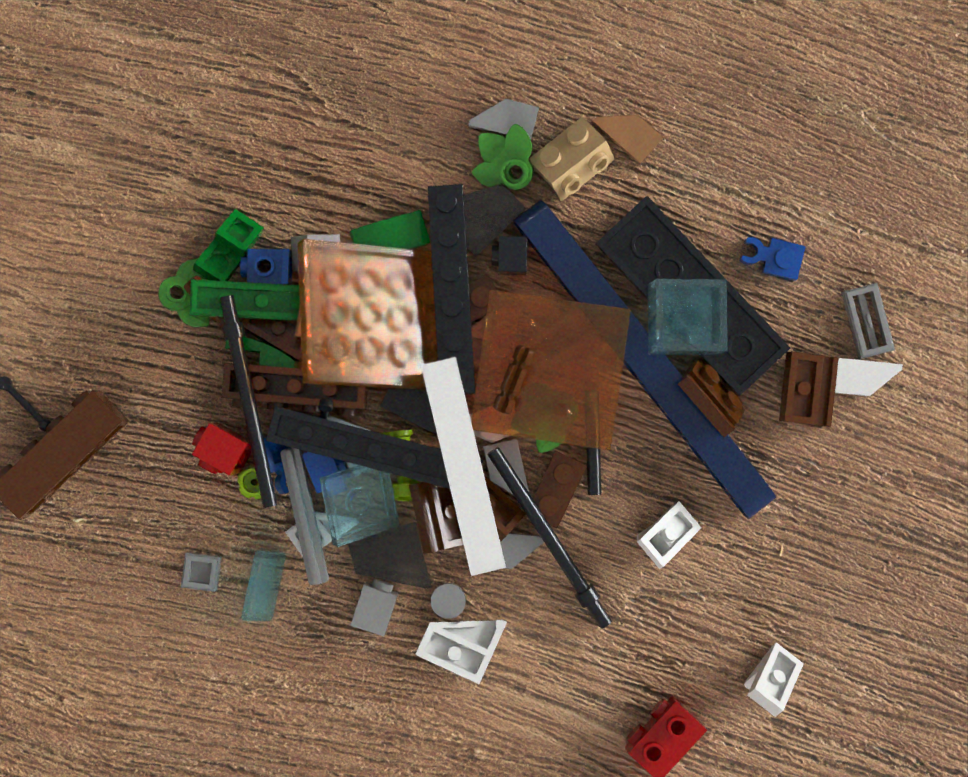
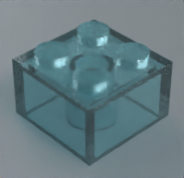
[648,279,728,355]

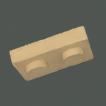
[529,116,614,201]

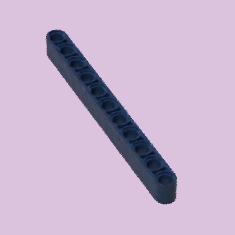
[513,199,776,519]

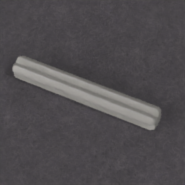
[280,447,329,585]

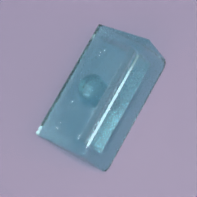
[241,548,286,621]

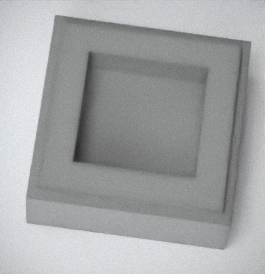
[181,552,222,592]

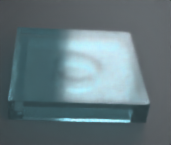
[319,465,400,547]

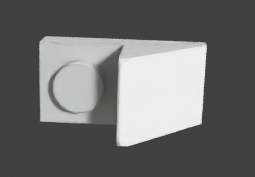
[637,501,702,569]
[744,643,804,717]

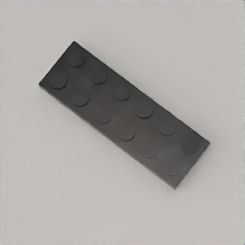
[595,196,790,396]

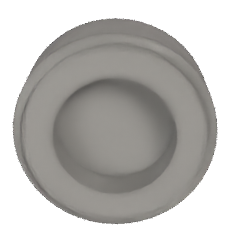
[431,583,466,619]

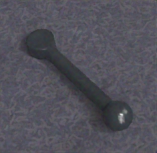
[0,376,51,432]
[318,399,334,420]

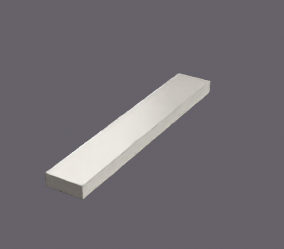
[421,357,506,576]

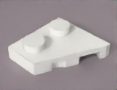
[415,620,507,685]

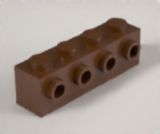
[221,363,369,416]
[0,390,129,519]

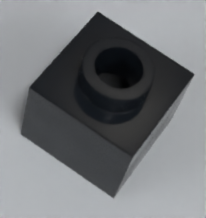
[491,236,527,275]

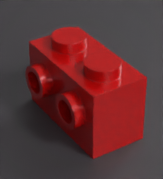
[192,423,252,476]
[625,696,707,777]

